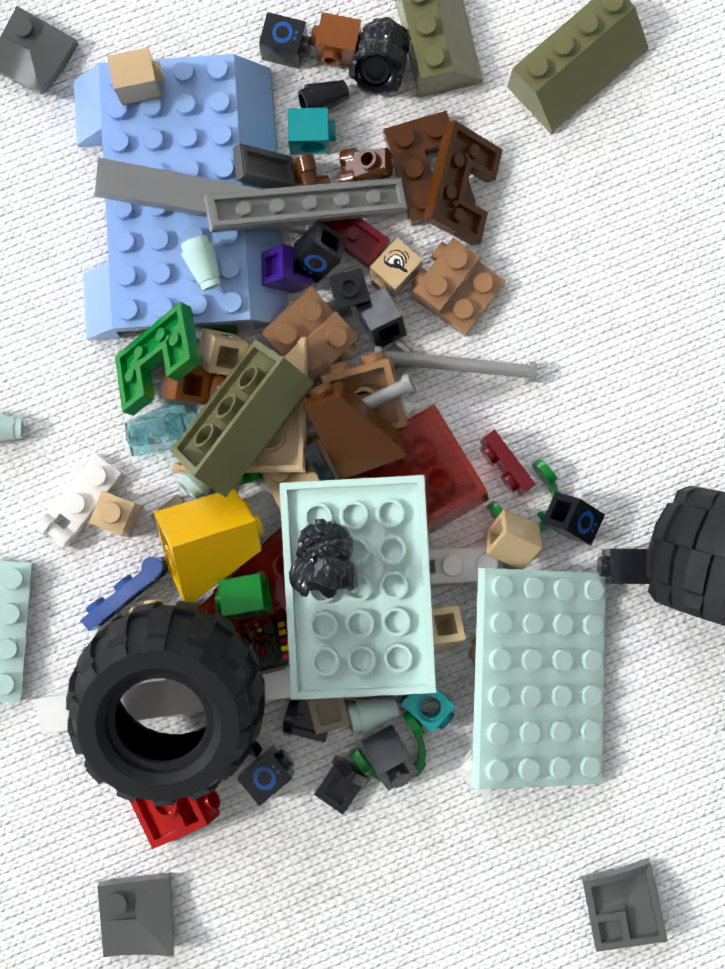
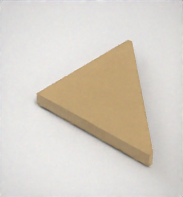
[172,337,309,473]

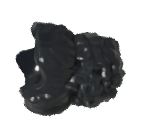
[349,17,410,96]
[289,519,358,598]

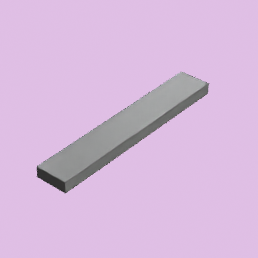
[94,157,307,235]
[203,177,408,233]

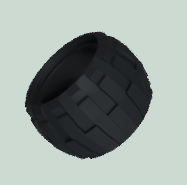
[646,486,725,626]
[66,601,265,806]

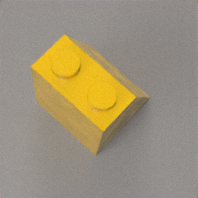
[154,489,264,603]

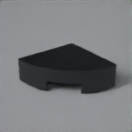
[303,442,336,481]

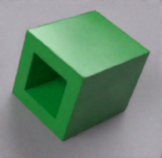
[215,573,273,621]

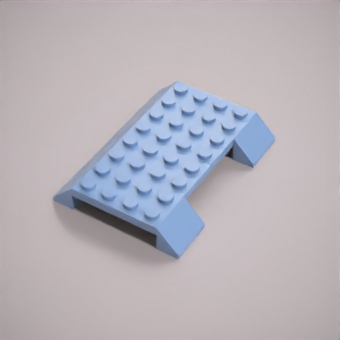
[74,54,287,341]

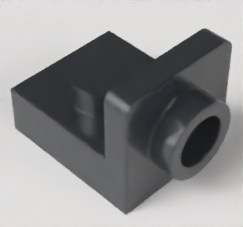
[329,268,370,318]

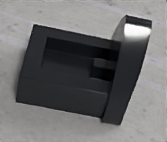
[283,699,328,742]
[314,755,370,815]

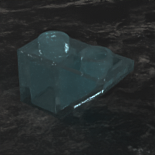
[125,404,198,457]

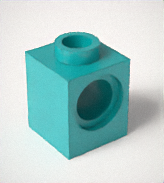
[287,108,336,155]
[399,687,456,733]

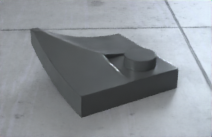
[0,6,78,95]
[581,859,668,952]
[97,873,175,957]

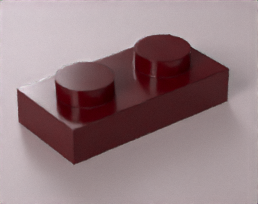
[323,218,390,269]
[480,429,536,495]

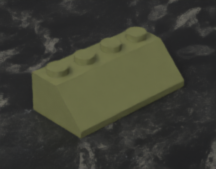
[395,0,483,97]
[507,0,649,134]
[170,339,314,497]

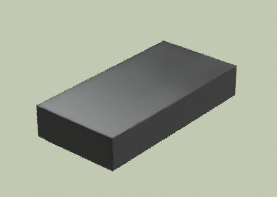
[232,143,296,188]

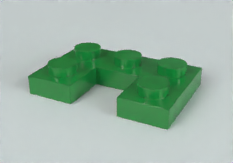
[115,302,201,416]

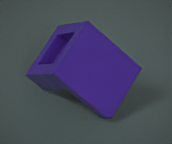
[261,244,314,294]

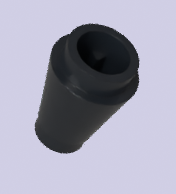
[298,79,349,110]

